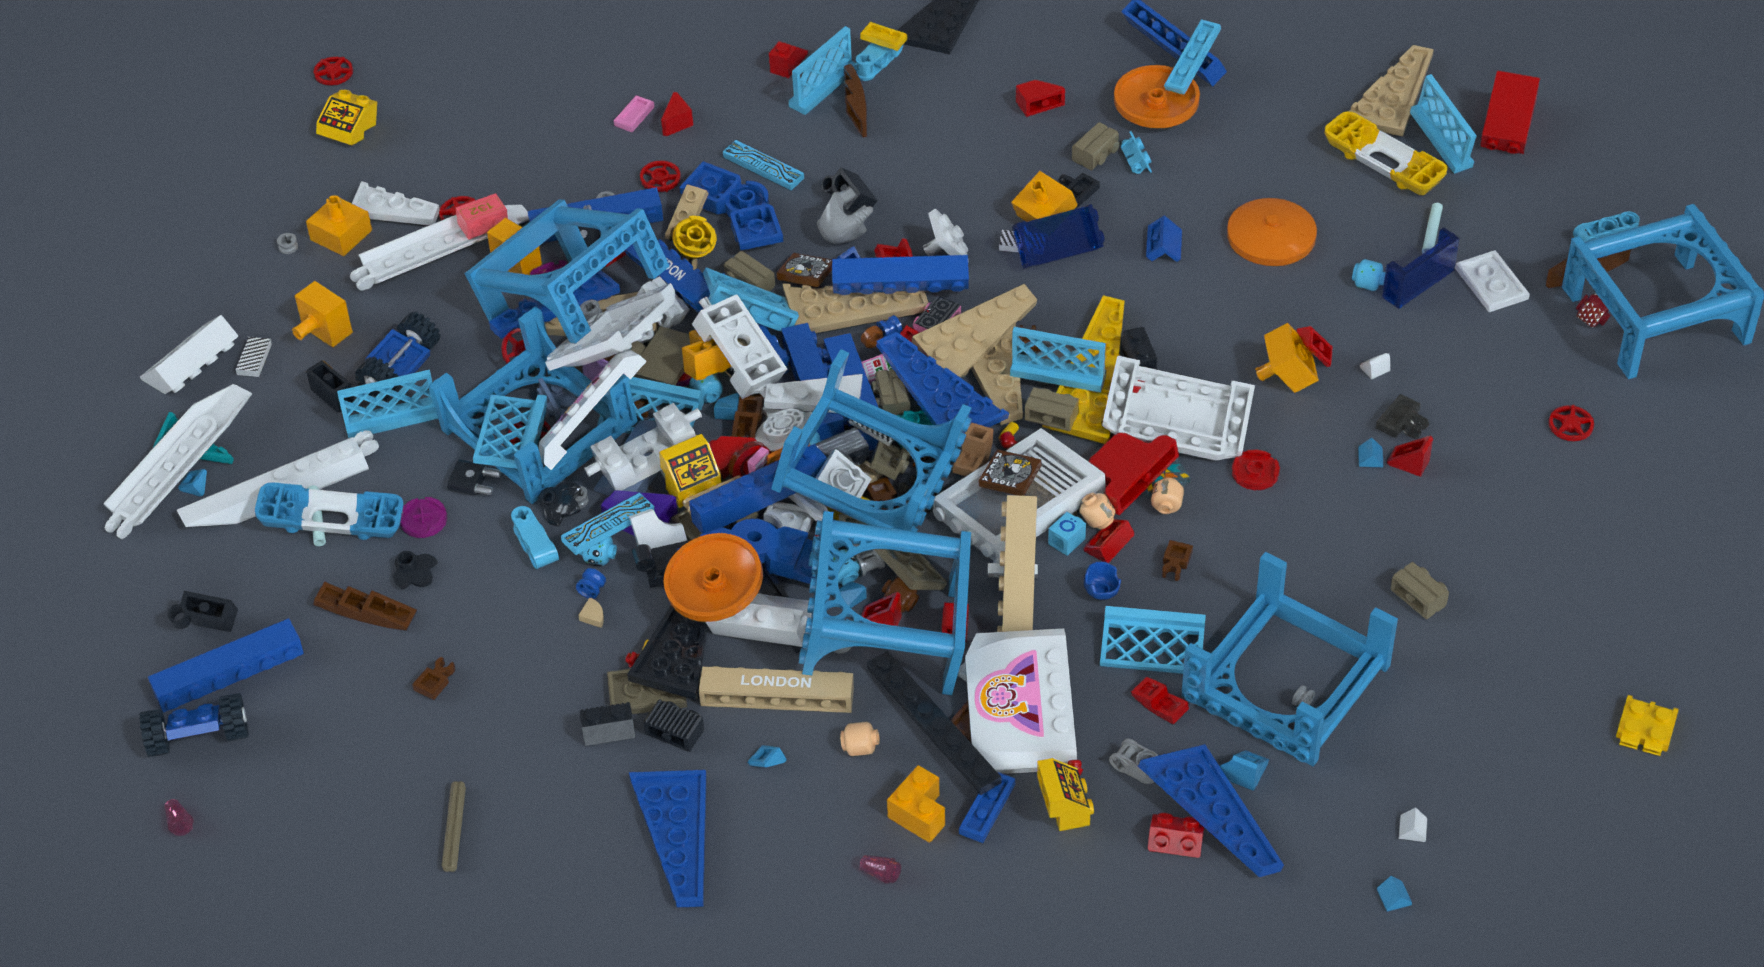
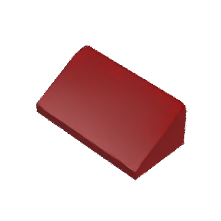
[1297,326,1333,367]
[1083,519,1134,563]

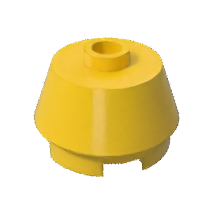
[672,216,717,260]

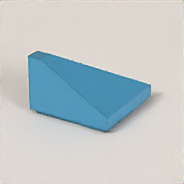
[178,469,207,497]
[833,581,867,608]
[747,745,787,768]

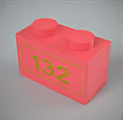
[456,193,508,240]

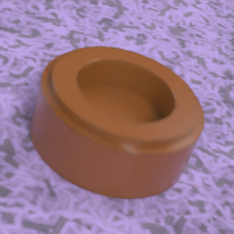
[861,326,884,348]

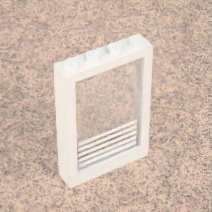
[933,428,1106,560]

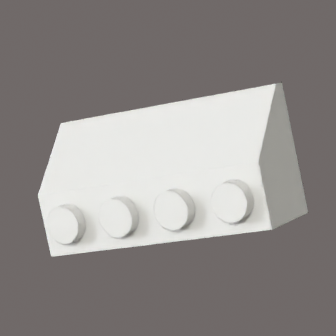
[140,315,238,394]
[706,594,812,647]

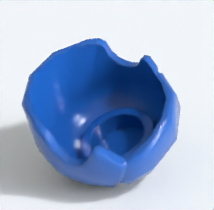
[1083,561,1121,600]

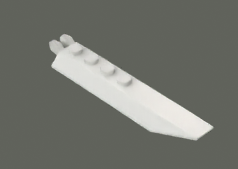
[350,205,529,291]
[104,384,252,539]
[177,430,379,527]

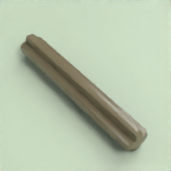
[442,781,466,872]

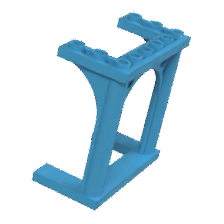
[464,199,670,344]
[1562,204,1764,379]
[428,306,637,504]
[771,349,972,532]
[799,511,971,695]
[1181,552,1398,766]

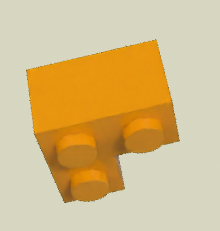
[682,330,732,380]
[887,765,945,843]

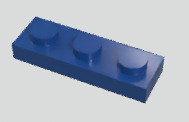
[959,772,1015,843]

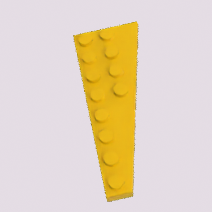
[1042,295,1125,444]

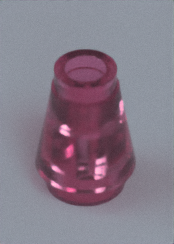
[164,799,193,836]
[860,855,901,884]

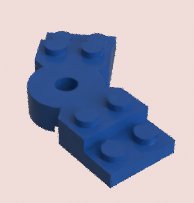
[679,161,783,250]
[677,519,815,584]

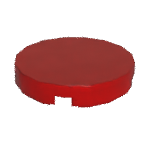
[1232,450,1280,490]

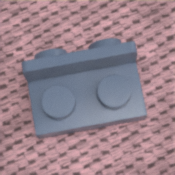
[536,378,576,422]

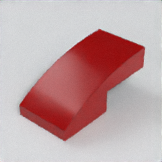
[1131,677,1189,725]

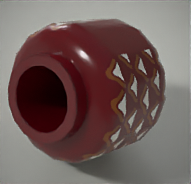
[1575,294,1611,328]

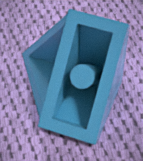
[1220,750,1270,791]

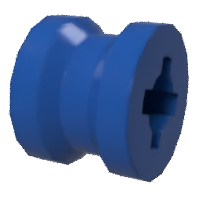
[876,315,903,338]
[576,568,606,599]

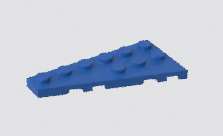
[489,270,620,339]
[876,332,1009,434]
[1138,744,1284,877]
[629,770,707,907]

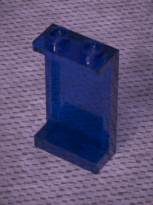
[1012,204,1105,269]
[1382,227,1460,309]

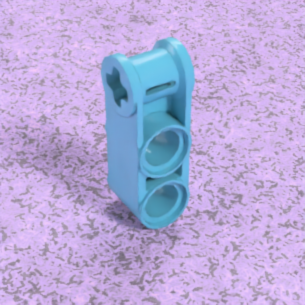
[856,43,903,81]
[1573,211,1640,242]
[511,506,559,569]

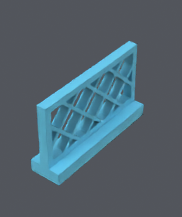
[788,26,858,115]
[1410,74,1476,174]
[703,268,799,332]
[1010,327,1106,393]
[337,370,438,438]
[597,377,704,434]
[473,394,547,469]
[1100,606,1206,674]

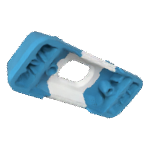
[255,482,403,540]

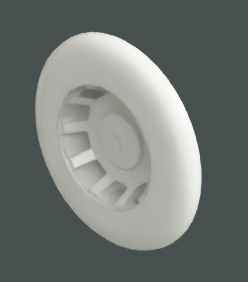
[755,408,812,452]

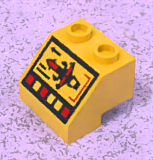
[316,90,377,145]
[659,434,721,508]
[1037,758,1094,831]

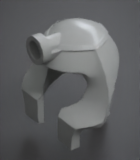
[817,187,873,245]

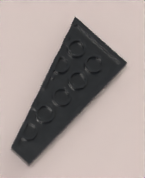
[897,0,979,55]
[627,605,708,700]

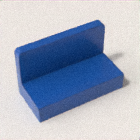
[1146,215,1182,262]

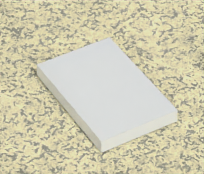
[1455,250,1530,312]

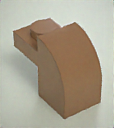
[953,423,993,477]

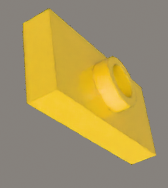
[860,22,907,51]

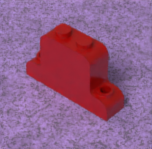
[1088,433,1179,516]

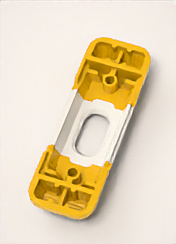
[1325,111,1447,196]

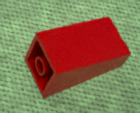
[1480,71,1540,154]

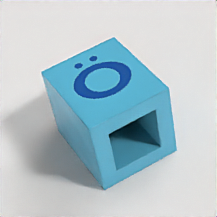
[1048,512,1086,556]

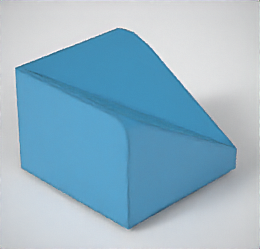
[714,393,740,420]

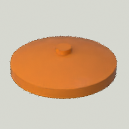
[1114,65,1200,128]
[1227,198,1317,266]
[664,533,763,622]

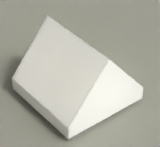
[1360,353,1390,379]
[1399,808,1427,842]

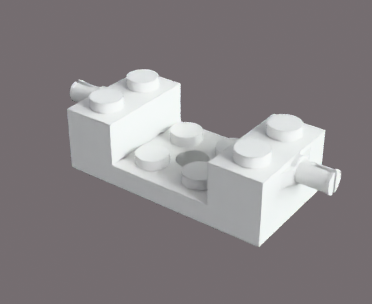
[692,294,787,400]
[584,403,702,491]

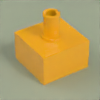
[1011,171,1077,237]
[306,195,372,256]
[487,217,542,275]
[292,281,353,348]
[1255,323,1319,393]

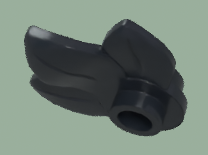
[538,481,581,527]
[393,551,438,590]

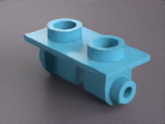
[1121,131,1152,174]

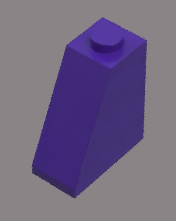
[601,490,678,536]

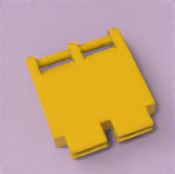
[1616,695,1679,756]

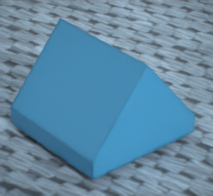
[1358,438,1383,467]
[1377,876,1412,911]

